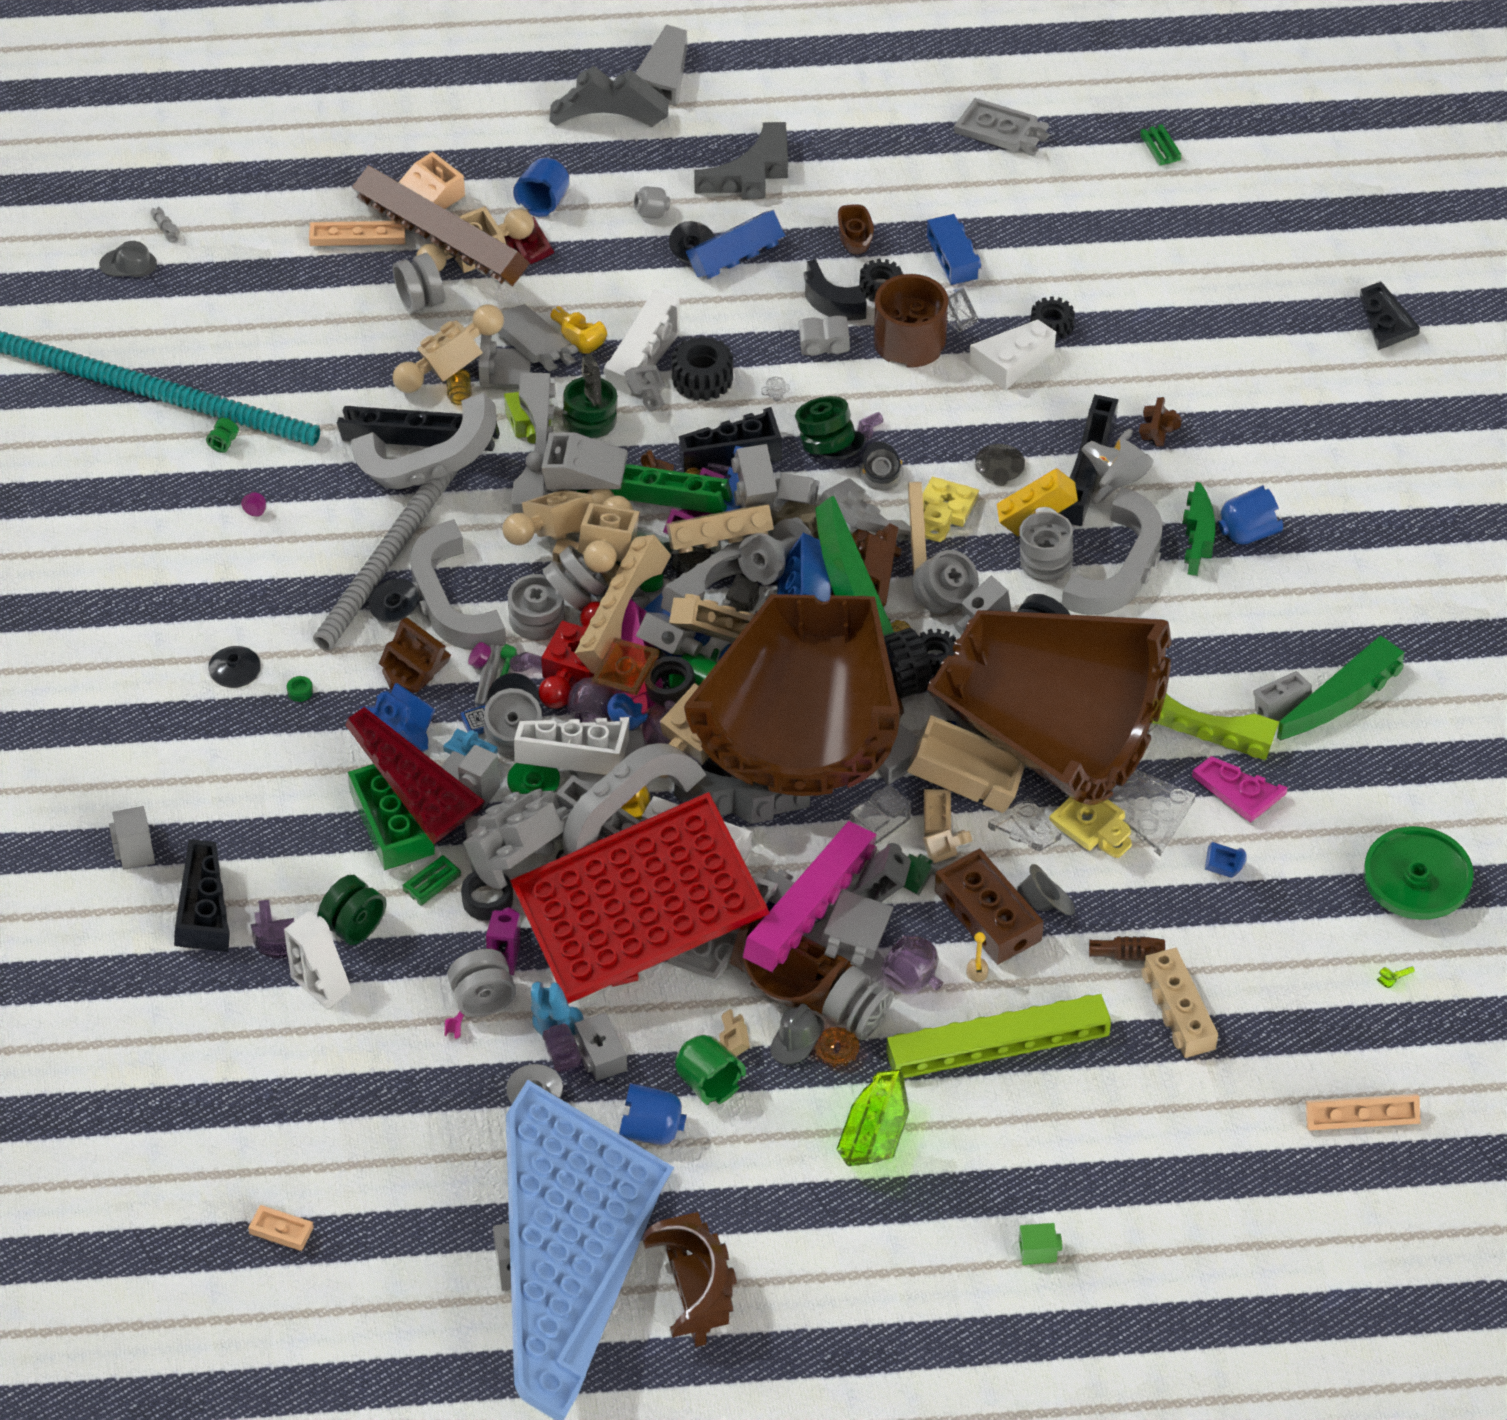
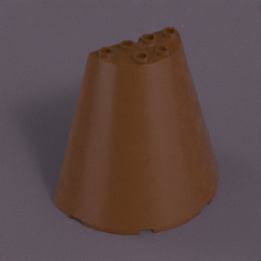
[684,594,900,796]
[927,610,1171,805]

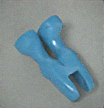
[531,982,584,1039]

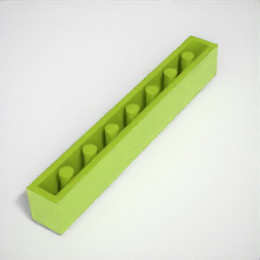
[886,993,1111,1080]

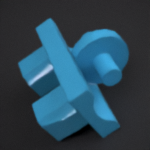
[443,728,498,756]

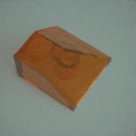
[591,638,660,696]

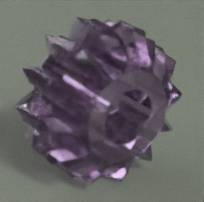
[542,1023,581,1073]

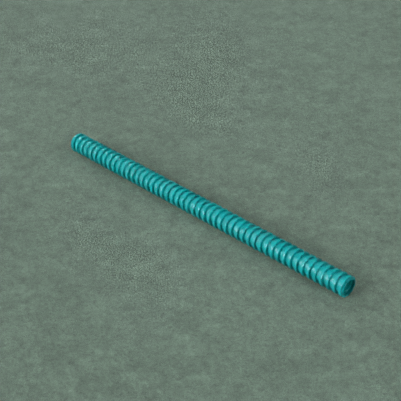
[0,330,321,446]

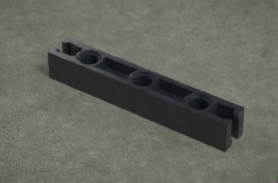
[336,406,500,451]

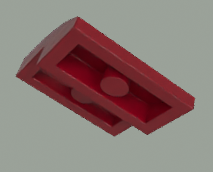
[505,216,555,265]

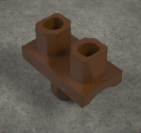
[1139,397,1182,447]

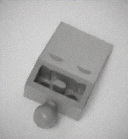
[526,432,628,490]

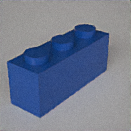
[927,213,981,285]

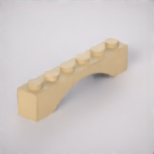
[575,535,671,673]

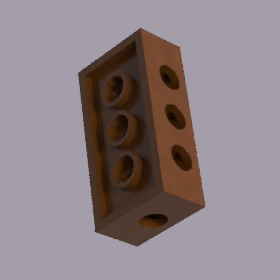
[935,848,1044,965]

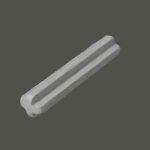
[475,644,502,708]

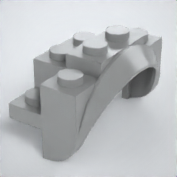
[463,789,572,889]

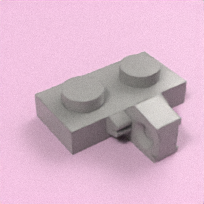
[624,365,667,412]

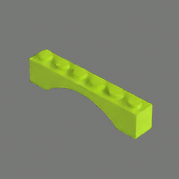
[1152,693,1279,761]

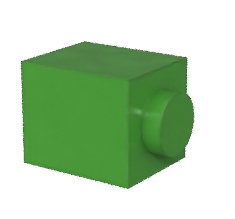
[1018,1223,1062,1265]

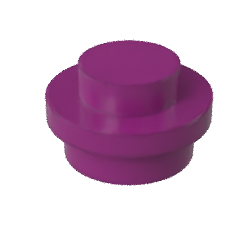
[241,492,266,517]

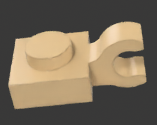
[922,829,973,864]
[719,1009,750,1056]

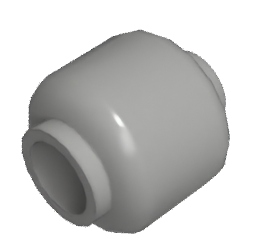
[634,186,670,218]

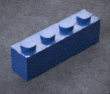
[686,210,785,279]

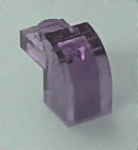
[250,899,294,958]

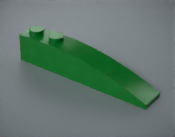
[815,496,894,636]
[1277,635,1405,741]

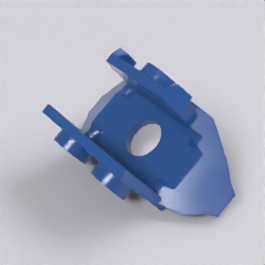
[360,683,436,752]

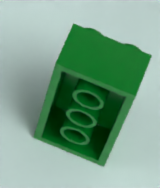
[347,764,435,871]

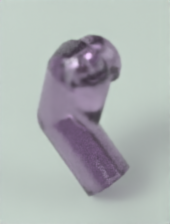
[857,412,884,440]
[510,652,542,672]

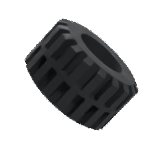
[672,336,733,401]
[884,628,932,699]

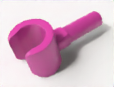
[444,1011,465,1038]

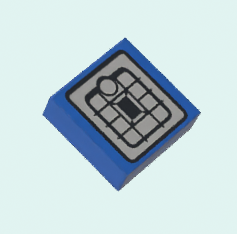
[461,705,485,735]

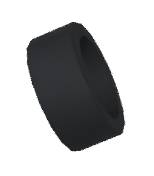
[645,656,696,707]
[461,871,513,921]

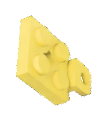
[923,476,979,542]
[1049,797,1132,858]

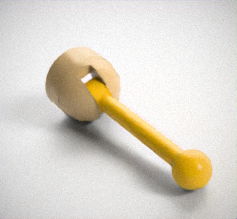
[966,932,989,982]

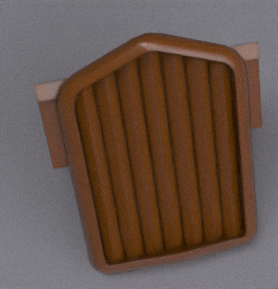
[378,617,451,693]

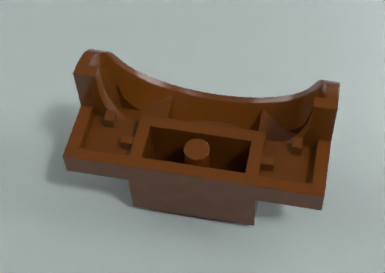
[830,523,902,622]
[729,916,856,1015]
[643,1212,737,1347]

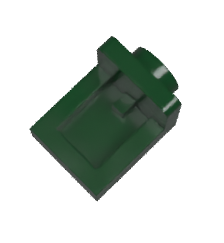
[903,854,938,896]

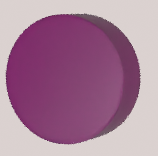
[468,642,491,669]

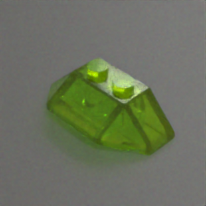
[836,1069,909,1166]

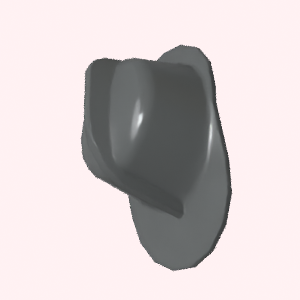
[99,241,157,277]
[1017,864,1075,915]
[770,1003,825,1065]

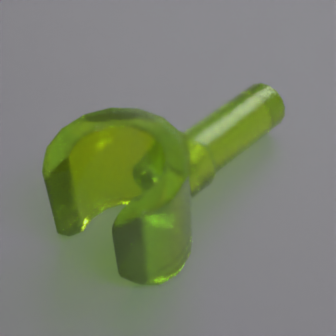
[1377,966,1415,988]

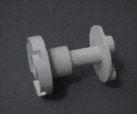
[738,517,813,585]

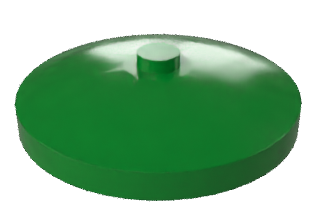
[1363,826,1474,920]

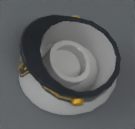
[859,442,903,489]

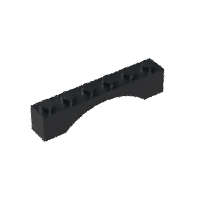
[1059,394,1119,527]

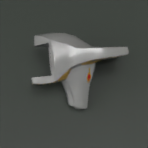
[1082,429,1154,505]

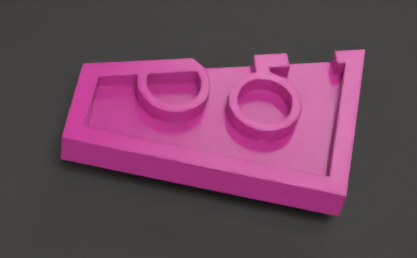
[1192,756,1288,823]

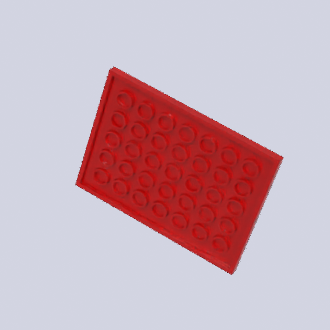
[510,792,770,1004]

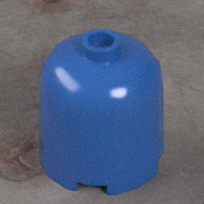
[513,158,570,217]
[1218,485,1283,545]
[619,1083,687,1145]

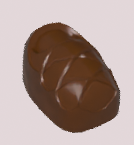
[838,204,874,254]

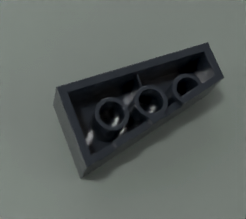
[679,407,782,473]
[174,839,230,952]

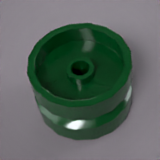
[562,376,618,438]
[795,396,856,455]
[317,875,387,945]

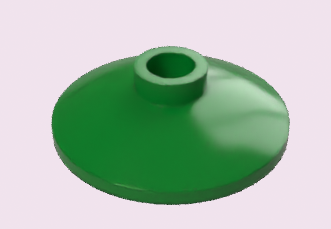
[507,763,560,794]

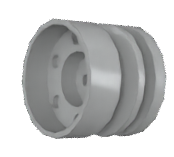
[1020,511,1073,580]
[822,966,894,1040]

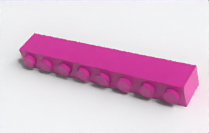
[743,821,877,972]

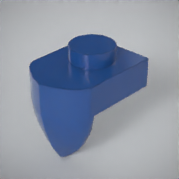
[1205,842,1247,878]

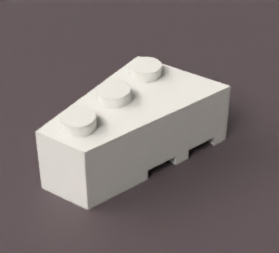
[969,320,1056,390]
[284,910,352,1010]

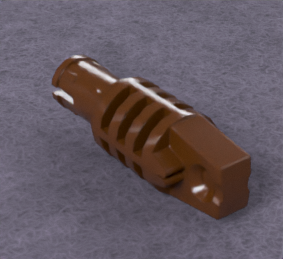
[1089,936,1166,961]

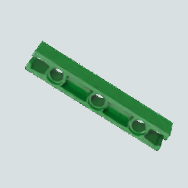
[576,464,733,514]

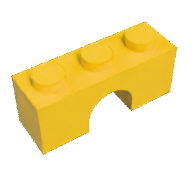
[997,468,1078,537]

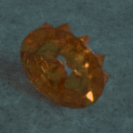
[815,1027,859,1068]

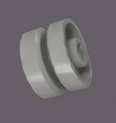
[392,253,445,313]
[543,545,608,611]
[912,549,979,614]
[508,574,565,640]
[484,688,542,756]
[447,949,516,1017]

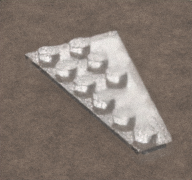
[1108,769,1196,856]

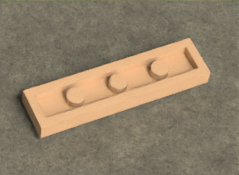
[309,221,406,246]
[1306,1094,1421,1131]

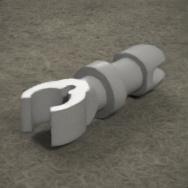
[151,207,179,241]

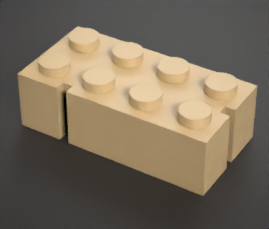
[907,715,1025,813]

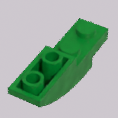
[1182,482,1215,576]

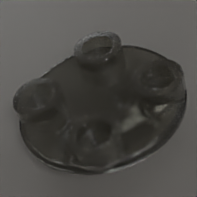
[975,444,1025,486]

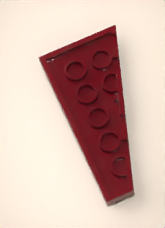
[345,707,485,844]

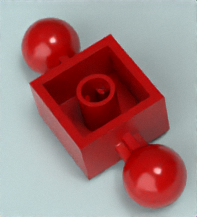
[538,601,601,709]

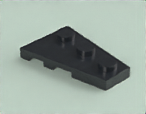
[1360,281,1420,350]

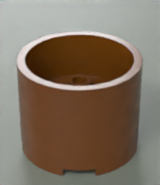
[874,274,949,368]

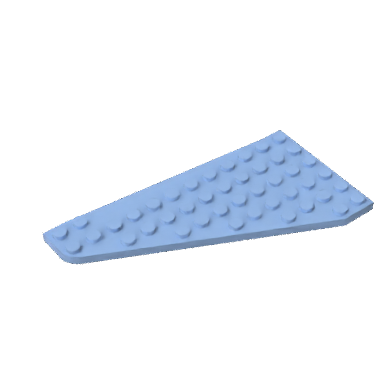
[506,1080,674,1420]

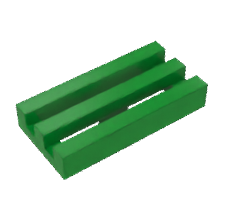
[1140,124,1182,166]
[402,855,461,906]

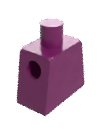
[486,908,521,976]

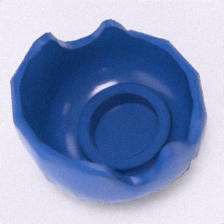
[607,693,649,730]

